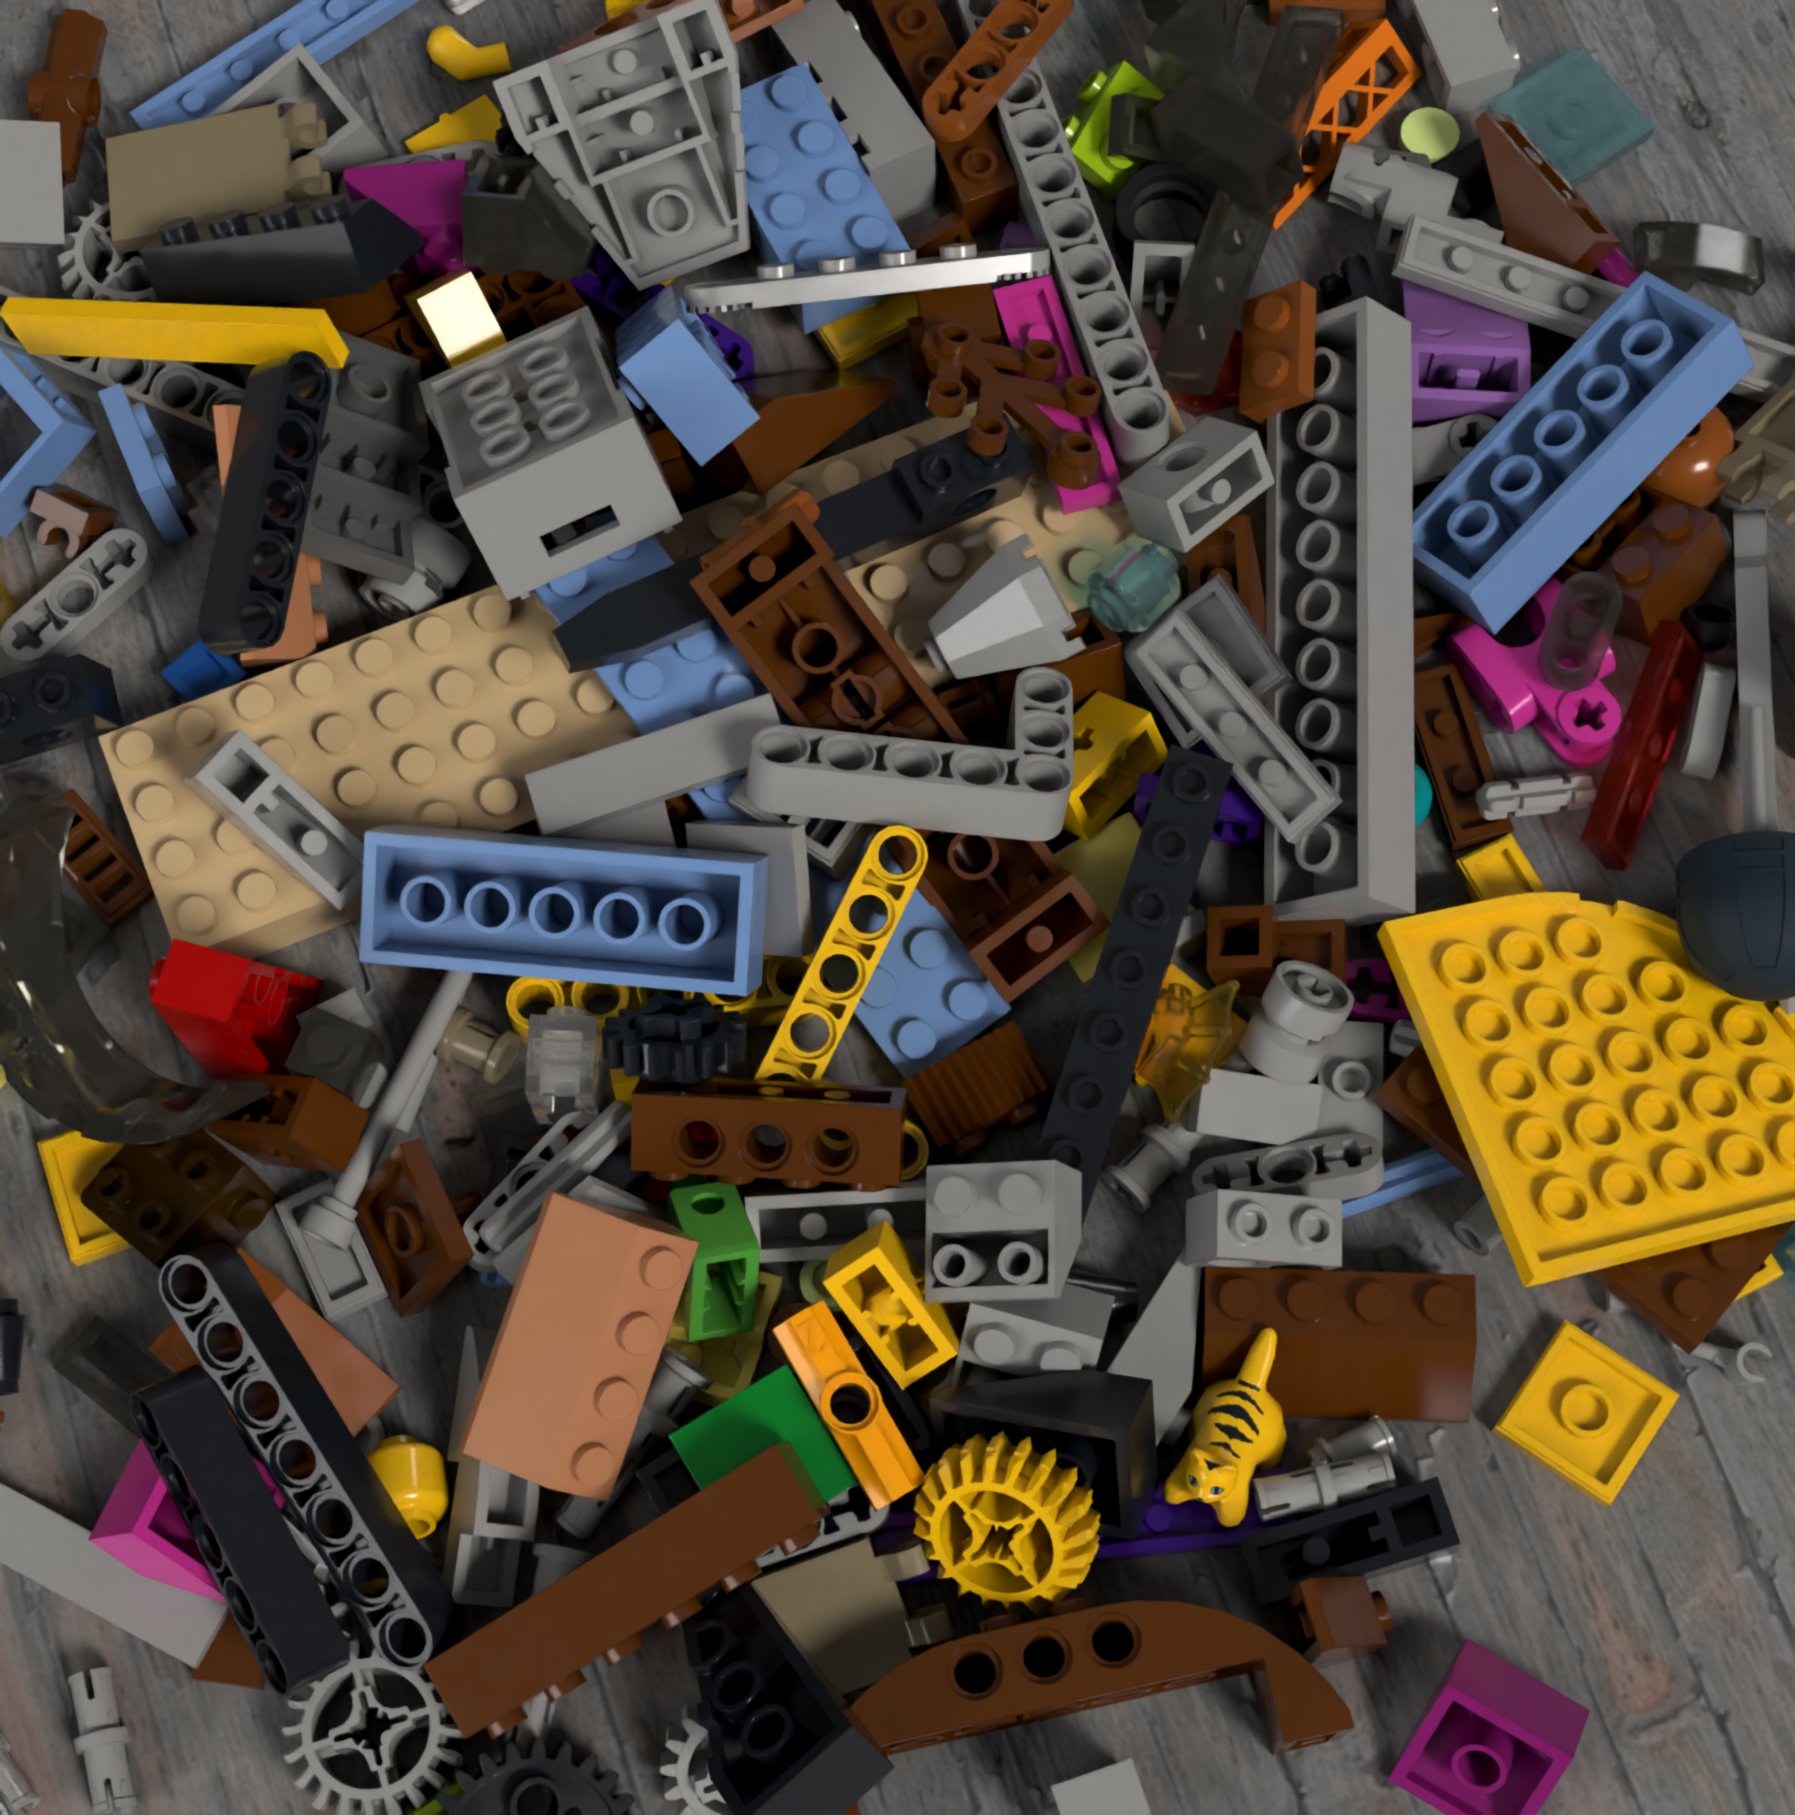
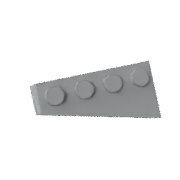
[768,0,941,223]

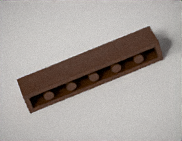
[423,1440,832,1740]

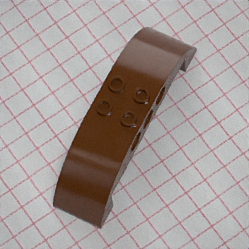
[689,502,1111,1004]
[842,1598,1354,1815]

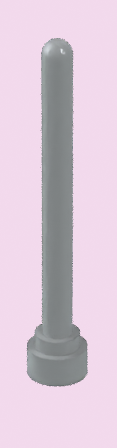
[298,970,473,1252]

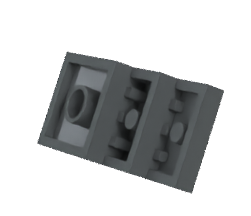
[300,329,430,586]

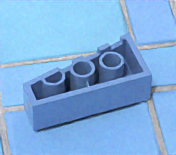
[614,283,760,466]

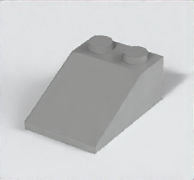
[206,42,388,209]

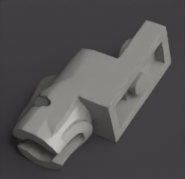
[1327,141,1505,255]

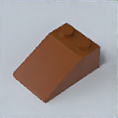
[148,1247,402,1464]

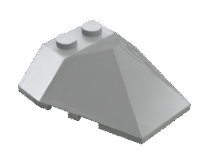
[492,0,751,291]

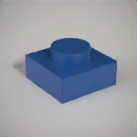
[160,638,250,703]

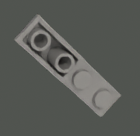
[442,1326,540,1608]

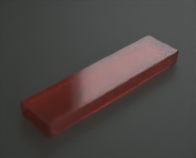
[1580,620,1705,871]

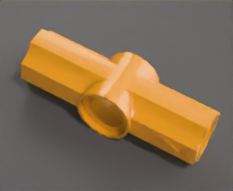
[772,1300,925,1512]

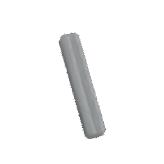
[478,1100,632,1255]

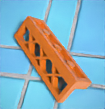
[1208,18,1422,231]

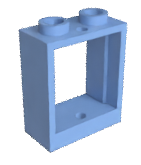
[0,341,98,537]

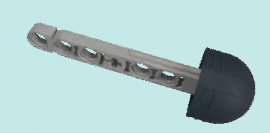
[1676,509,1795,1002]

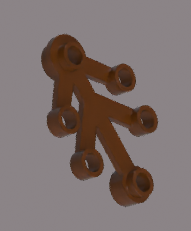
[921,322,1102,490]

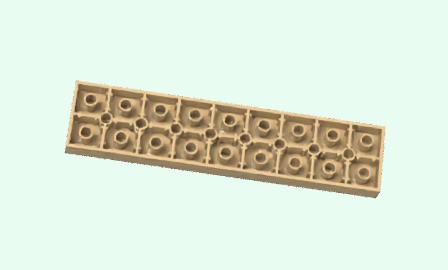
[98,363,1189,960]

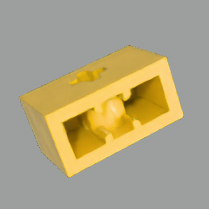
[1062,691,1168,840]
[822,1219,963,1389]

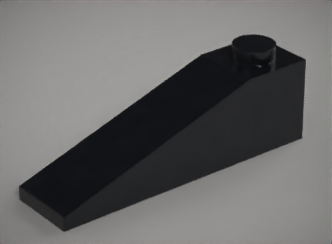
[681,1580,895,1815]

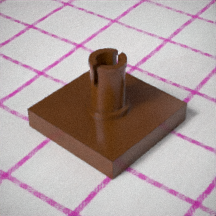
[353,1138,484,1318]

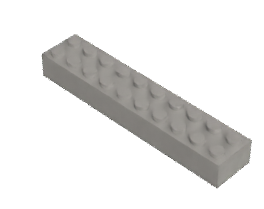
[1264,296,1416,929]

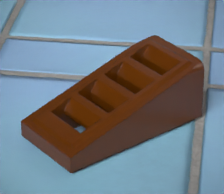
[24,789,155,931]

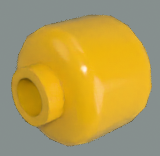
[366,1435,450,1540]

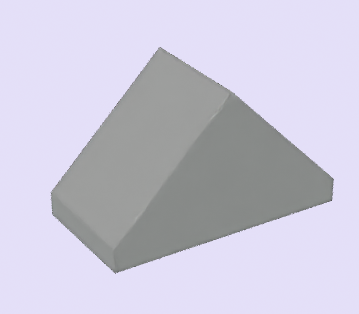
[1129,240,1195,364]

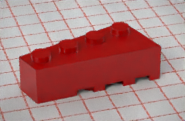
[148,938,324,1083]

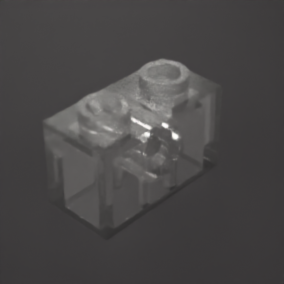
[525,1006,607,1125]

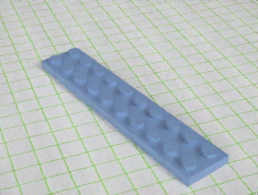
[532,509,1012,1080]

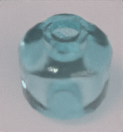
[1086,538,1181,633]

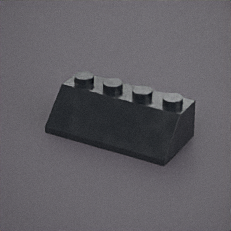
[139,194,425,307]

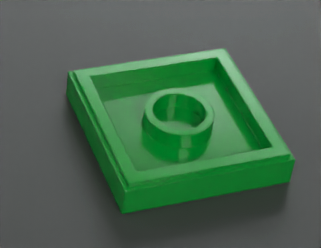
[668,1364,858,1502]

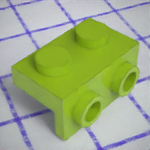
[1061,60,1176,201]

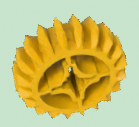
[913,1431,1101,1614]

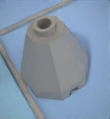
[923,533,1087,679]

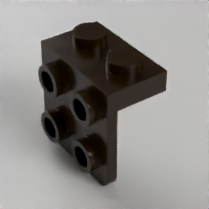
[81,1105,280,1285]

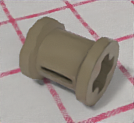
[436,1007,521,1086]

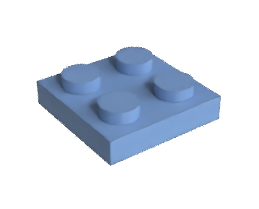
[98,383,192,547]

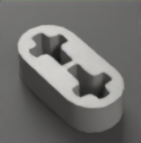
[1679,662,1736,781]

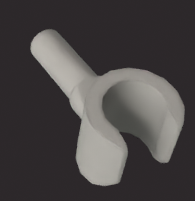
[1671,1341,1772,1387]

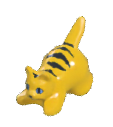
[1161,1328,1287,1528]

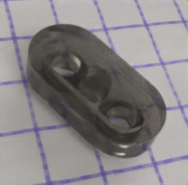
[1536,571,1623,691]

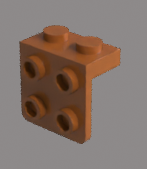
[1238,280,1316,428]

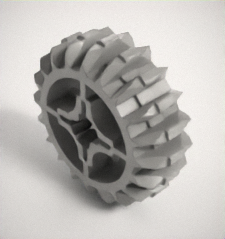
[57,199,159,303]
[281,1639,470,1815]

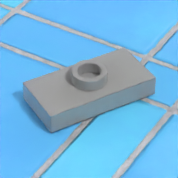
[1316,1021,1384,1149]

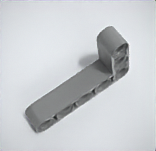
[746,667,1074,841]

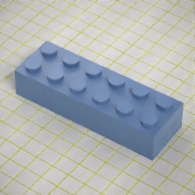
[1413,271,1755,635]
[359,824,769,996]

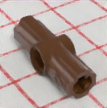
[28,9,108,189]

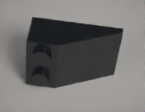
[929,1369,1159,1540]

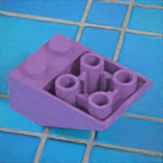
[1400,278,1531,436]

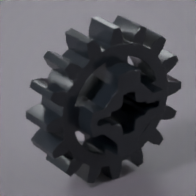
[602,995,747,1085]

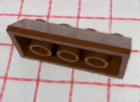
[1199,1267,1477,1423]

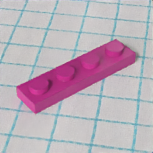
[992,275,1123,515]

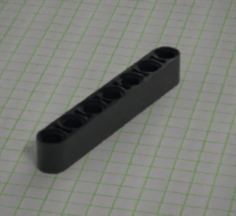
[158,1243,463,1671]

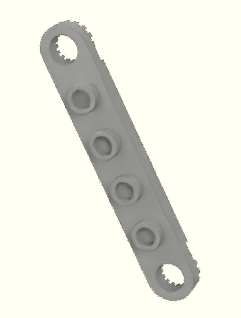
[684,243,1051,314]

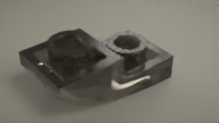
[1633,221,1766,297]

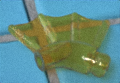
[1136,979,1240,1125]

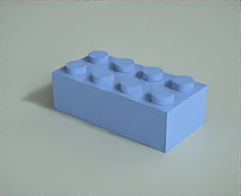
[740,62,910,335]

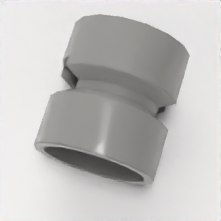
[359,517,472,623]
[1239,960,1354,1085]

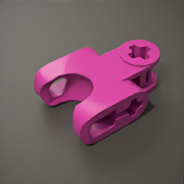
[1446,577,1621,768]

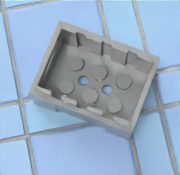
[418,305,683,602]

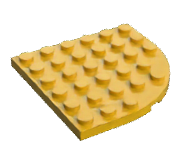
[1377,892,1795,1288]

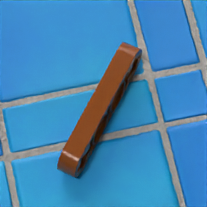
[922,0,1074,142]

